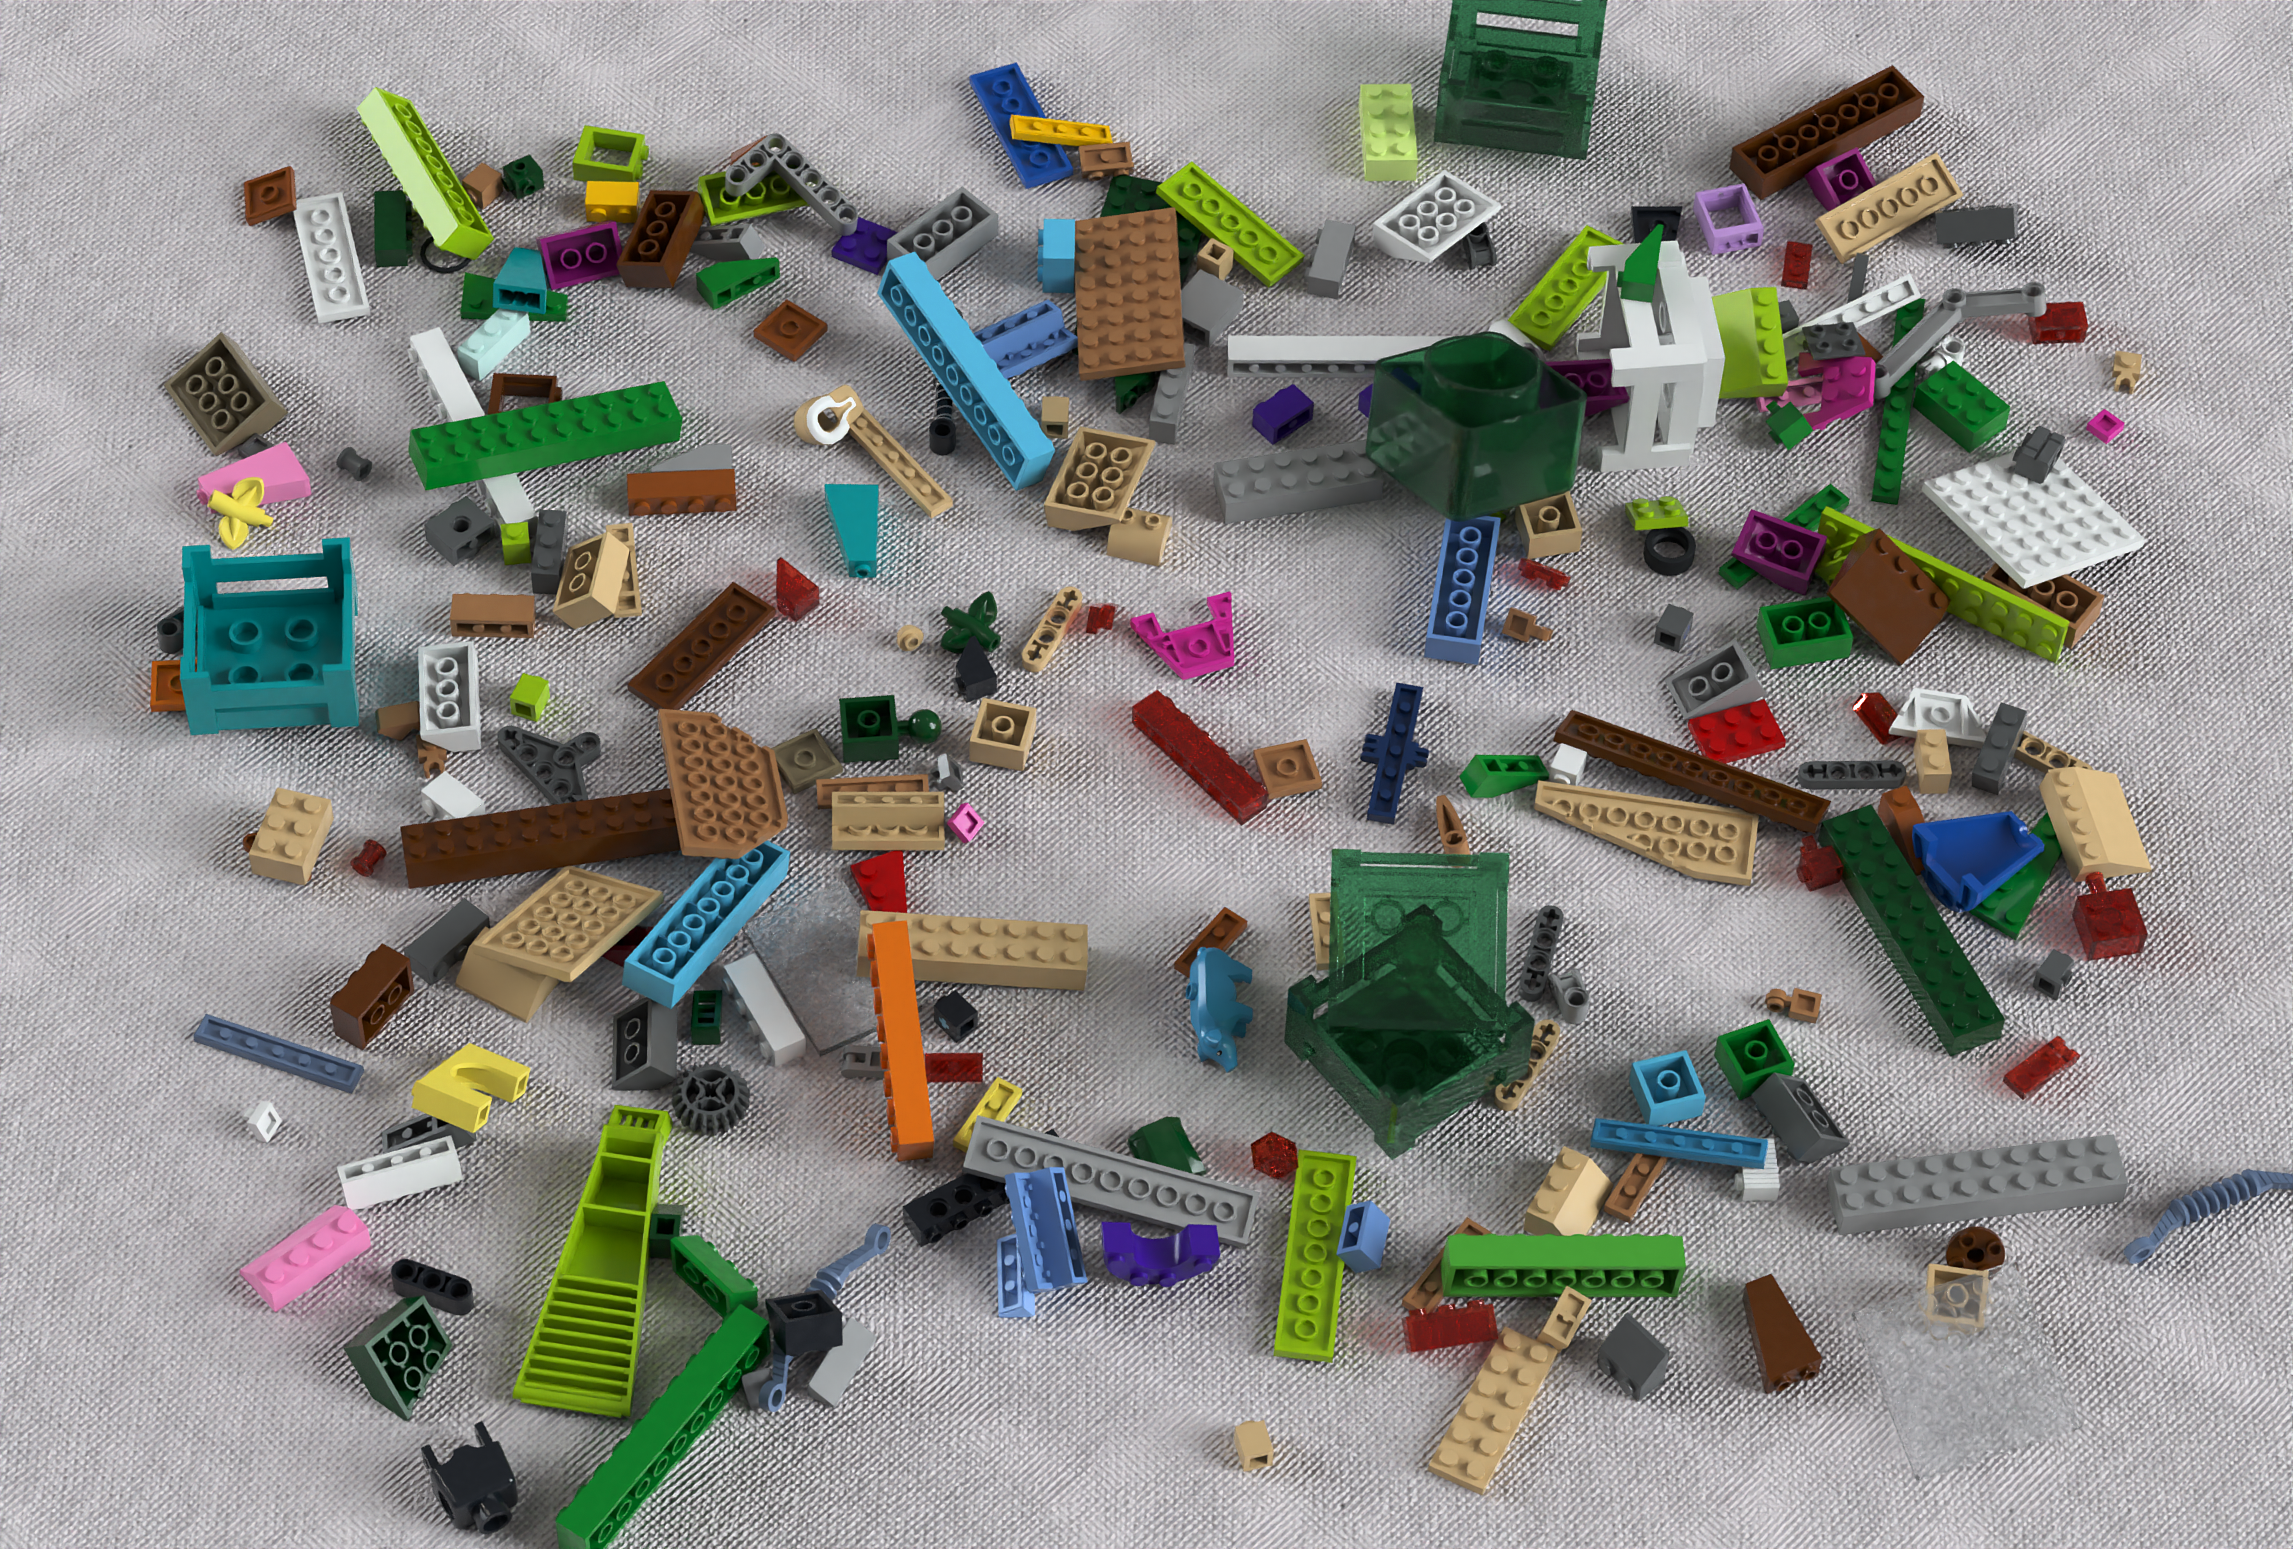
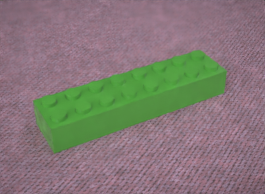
[1440,1233,1686,1297]

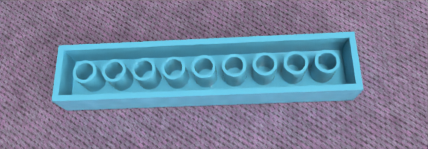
[877,251,1055,491]

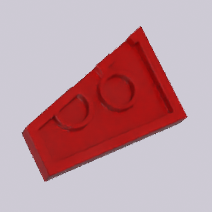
[850,850,907,913]

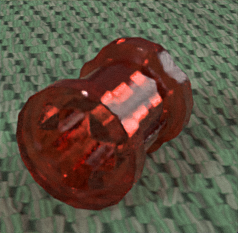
[350,839,387,877]

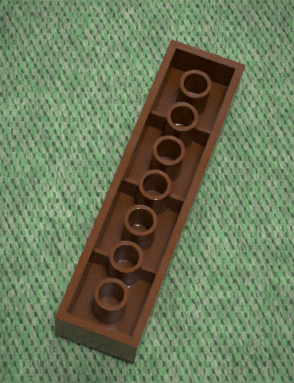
[1729,65,1924,200]

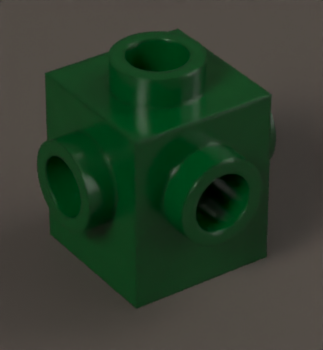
[502,154,544,200]

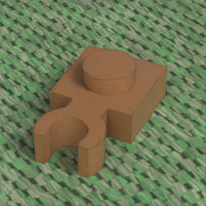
[415,735,447,779]

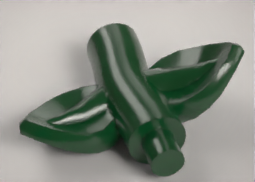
[940,591,1001,654]

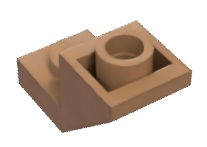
[375,701,420,741]

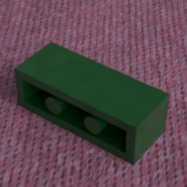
[374,190,413,267]

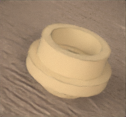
[897,625,924,651]

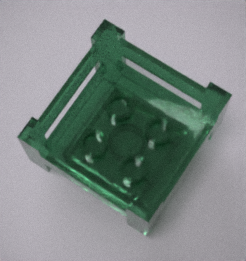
[1433,0,1607,160]
[1327,849,1509,1037]
[1284,903,1535,1160]

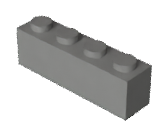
[1149,343,1195,445]

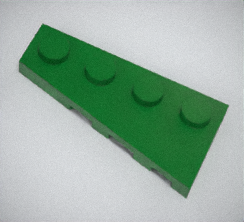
[460,272,568,322]

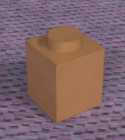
[462,162,503,210]

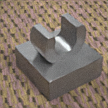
[930,753,964,792]

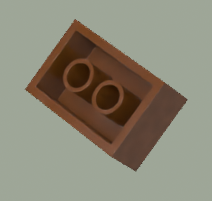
[330,943,414,1051]

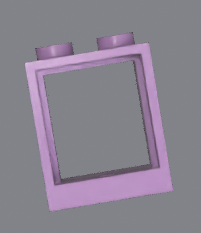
[1693,183,1764,255]

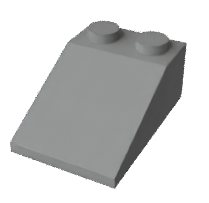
[1664,639,1767,722]

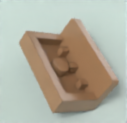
[1078,142,1134,181]

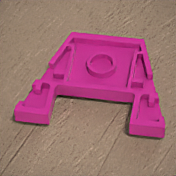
[1798,352,1876,440]
[1130,591,1234,680]

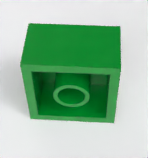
[1714,1019,1795,1100]

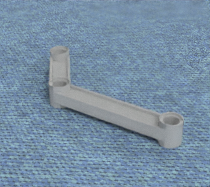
[1874,282,2047,399]

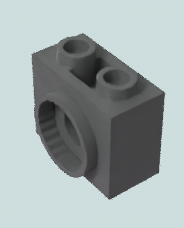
[424,496,496,566]

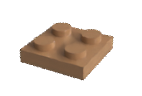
[1253,739,1322,800]

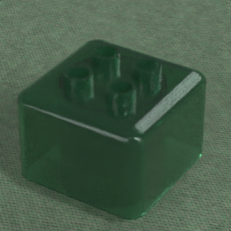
[1365,331,1587,522]

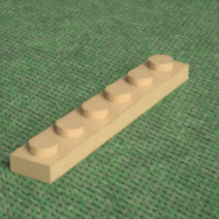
[835,407,953,519]

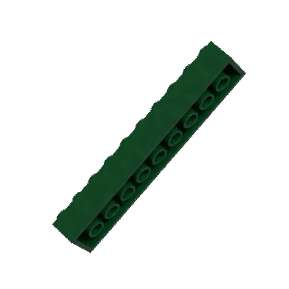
[1818,804,2005,1057]

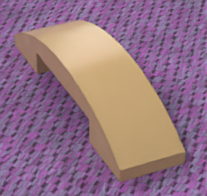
[606,523,642,618]

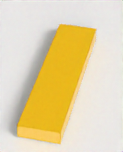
[1009,115,1113,146]

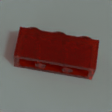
[1401,1299,1499,1354]

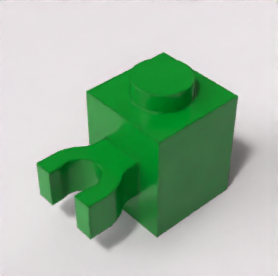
[1765,400,1814,450]

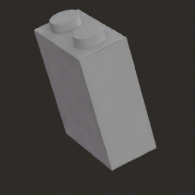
[1181,269,1244,348]

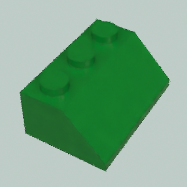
[670,1235,758,1319]

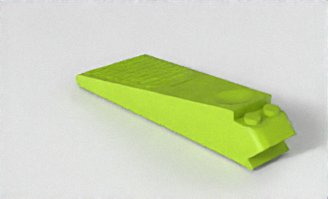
[512,1124,664,1418]

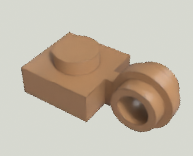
[1765,988,1822,1024]

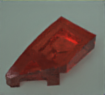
[1086,603,1118,634]

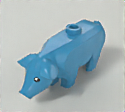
[1186,947,1253,1073]

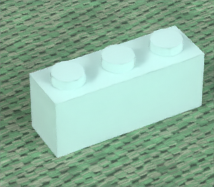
[457,308,530,381]

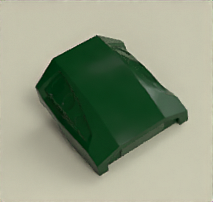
[1127,1116,1206,1176]

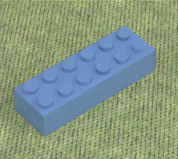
[1424,510,1501,665]

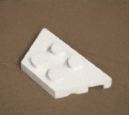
[1889,688,1987,749]

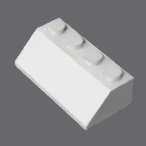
[418,641,481,752]

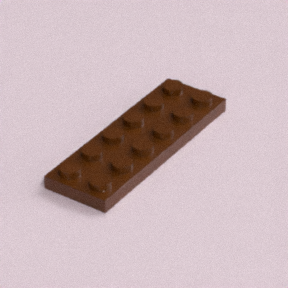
[627,582,776,711]

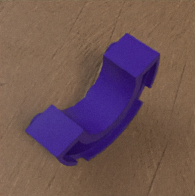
[1100,1222,1220,1287]

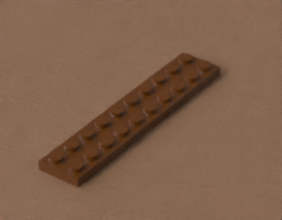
[1553,710,1831,834]

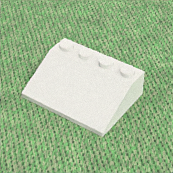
[1373,170,1501,263]

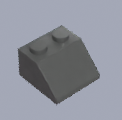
[1597,1312,1670,1402]

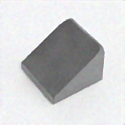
[740,1367,773,1411]

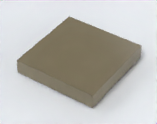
[771,728,843,795]

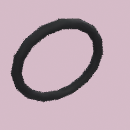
[420,236,472,273]

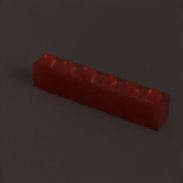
[1132,690,1268,826]

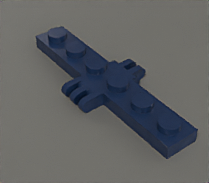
[1360,682,1429,825]

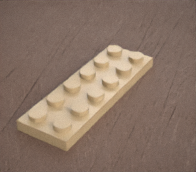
[1815,152,1964,265]
[1428,1326,1558,1495]

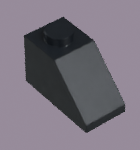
[953,636,997,703]

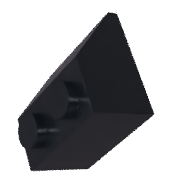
[765,1289,843,1356]

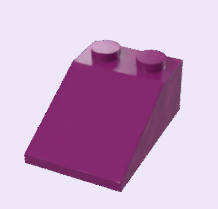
[1804,147,1877,212]
[1532,359,1630,423]
[1731,509,1827,596]

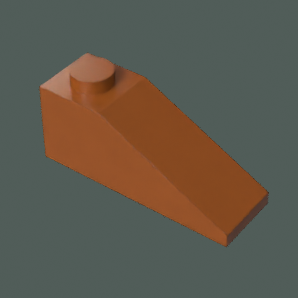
[1878,785,1925,876]

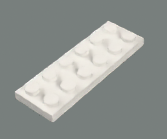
[293,192,370,324]

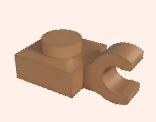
[1501,607,1554,642]

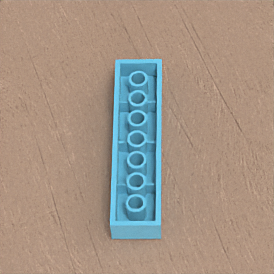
[622,841,790,1009]

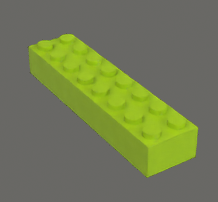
[356,87,494,261]

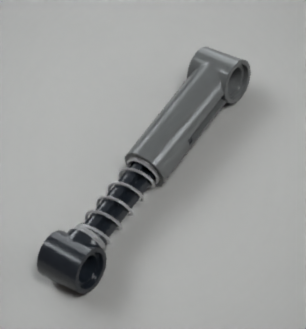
[929,307,963,456]

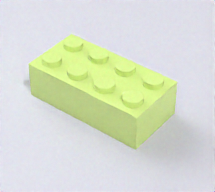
[1359,84,1418,181]

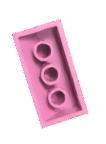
[239,1205,371,1312]

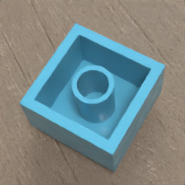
[1037,219,1075,293]
[1629,1050,1706,1126]

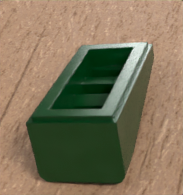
[691,990,723,1045]

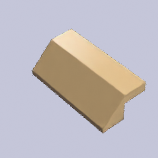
[832,792,945,850]

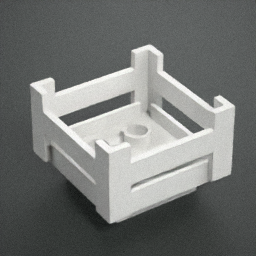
[1575,240,1725,472]

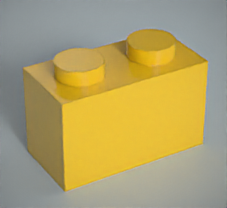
[585,181,640,223]

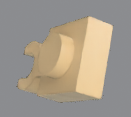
[2112,351,2142,394]

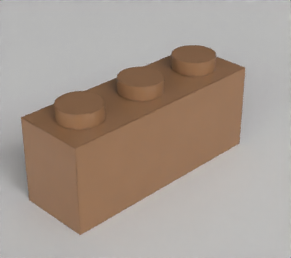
[450,593,536,638]

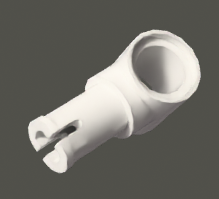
[1917,336,1965,379]

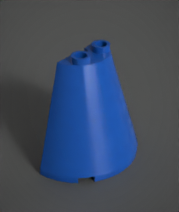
[1912,811,2044,913]

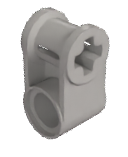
[1548,968,1589,1024]

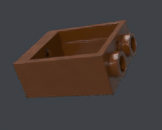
[488,373,563,415]

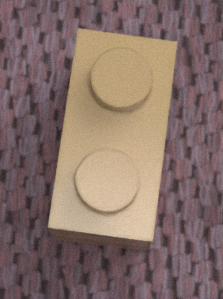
[1913,729,1952,794]

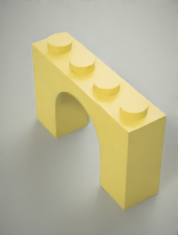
[411,1043,531,1133]

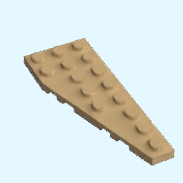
[1534,780,1759,886]

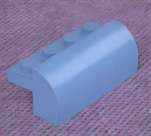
[973,299,1078,379]
[1005,1167,1088,1294]

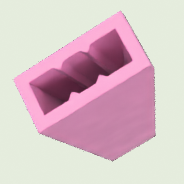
[196,442,312,513]

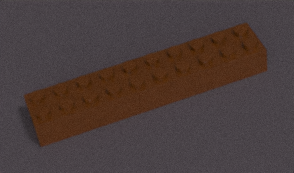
[400,788,681,889]

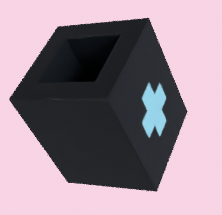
[934,990,978,1043]

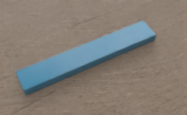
[1590,1118,1768,1169]

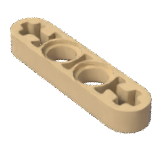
[1022,586,1082,672]
[2014,731,2093,774]
[1494,1019,1560,1111]

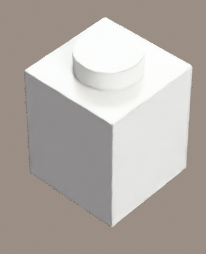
[1549,743,1587,786]

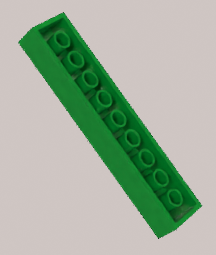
[408,381,683,491]
[555,1304,771,1549]

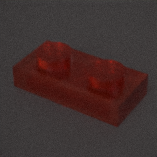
[1781,241,1813,290]

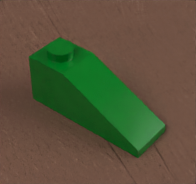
[1616,224,1663,303]
[696,257,780,310]
[1459,755,1550,798]

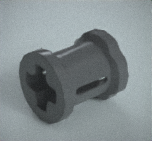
[336,447,372,481]

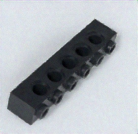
[903,1129,1059,1247]

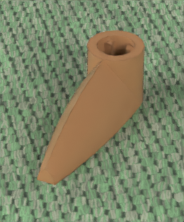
[1436,795,1471,868]

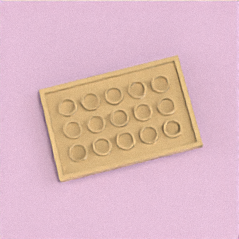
[473,866,664,983]

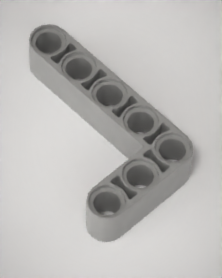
[725,133,858,236]

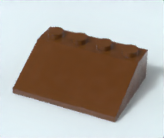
[1826,528,1951,666]

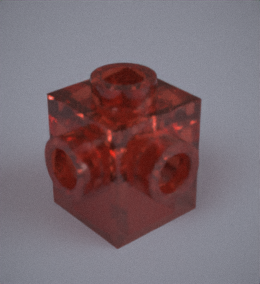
[1251,1131,1299,1180]

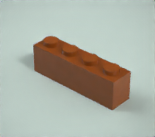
[627,469,737,516]

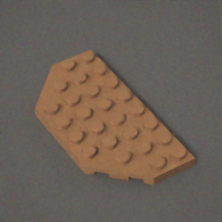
[657,709,788,859]

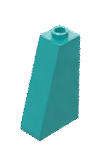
[493,247,547,314]
[825,484,879,578]

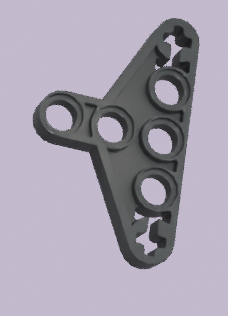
[497,725,601,804]

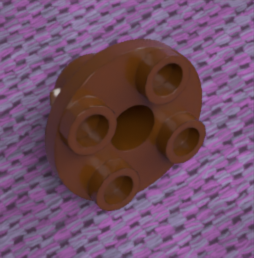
[1945,1226,2005,1282]

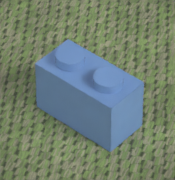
[1336,1200,1390,1273]

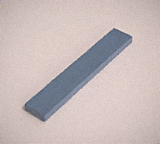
[193,1014,364,1094]

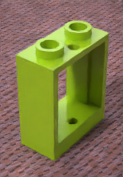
[572,125,649,182]

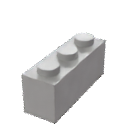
[1304,219,1356,299]

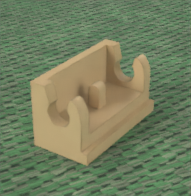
[1536,1286,1592,1354]

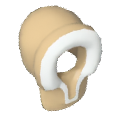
[793,384,863,445]

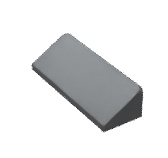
[807,1317,877,1408]

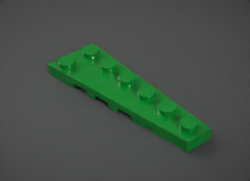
[1969,811,2062,941]

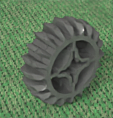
[672,1061,750,1136]

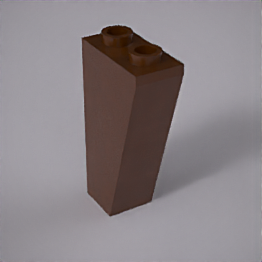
[1742,1273,1822,1394]

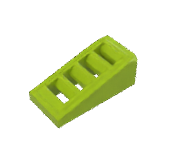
[608,1105,673,1146]

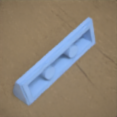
[997,1233,1035,1318]

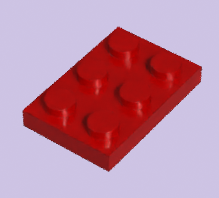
[1688,699,1786,764]

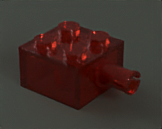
[2072,872,2148,961]

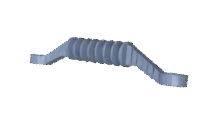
[2123,1169,2293,1264]
[758,1223,891,1412]

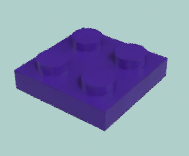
[831,217,898,275]

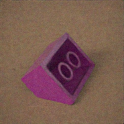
[536,220,622,290]

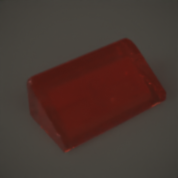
[1852,692,1903,745]
[925,1053,983,1082]

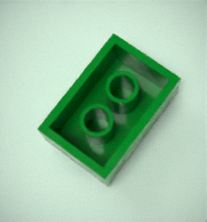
[1912,360,2010,453]
[1756,596,1853,669]

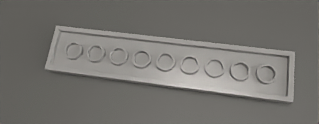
[962,1115,1260,1249]

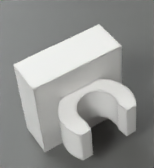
[242,1101,282,1143]

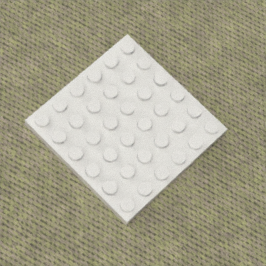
[1921,452,2145,589]

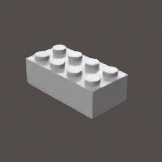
[887,186,998,280]

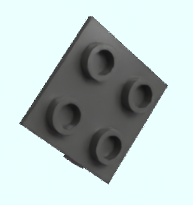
[1802,322,1865,360]

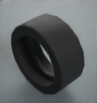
[1643,527,1696,576]

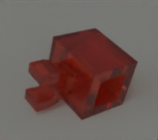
[1796,835,1843,892]

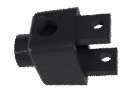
[421,1421,518,1534]

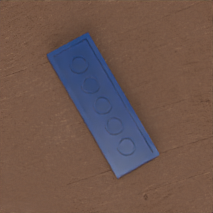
[969,62,1073,189]

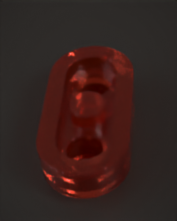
[1518,558,1571,590]

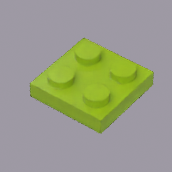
[1625,496,1688,531]

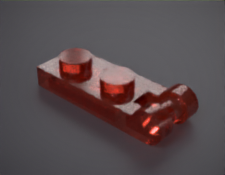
[2003,1036,2080,1100]

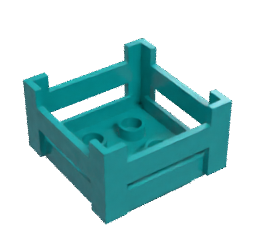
[180,537,359,735]

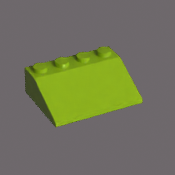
[1712,287,1788,399]

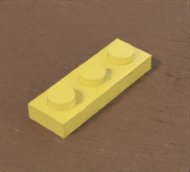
[953,1077,1022,1153]

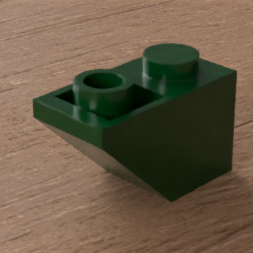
[1114,371,1156,414]
[649,1204,686,1258]

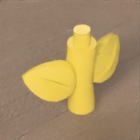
[207,477,274,550]

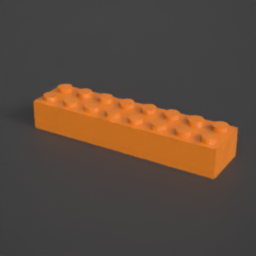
[866,920,934,1162]

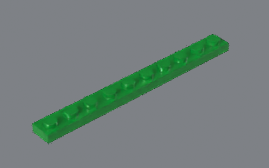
[1871,298,1925,505]

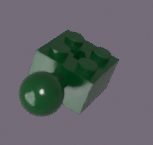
[839,695,942,763]

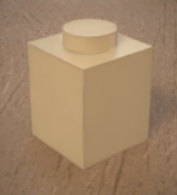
[1197,238,1233,281]
[1041,396,1069,439]
[1234,1420,1274,1472]

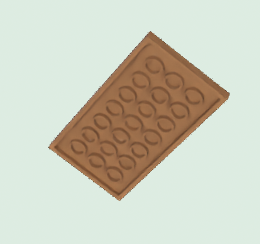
[1074,207,1186,381]

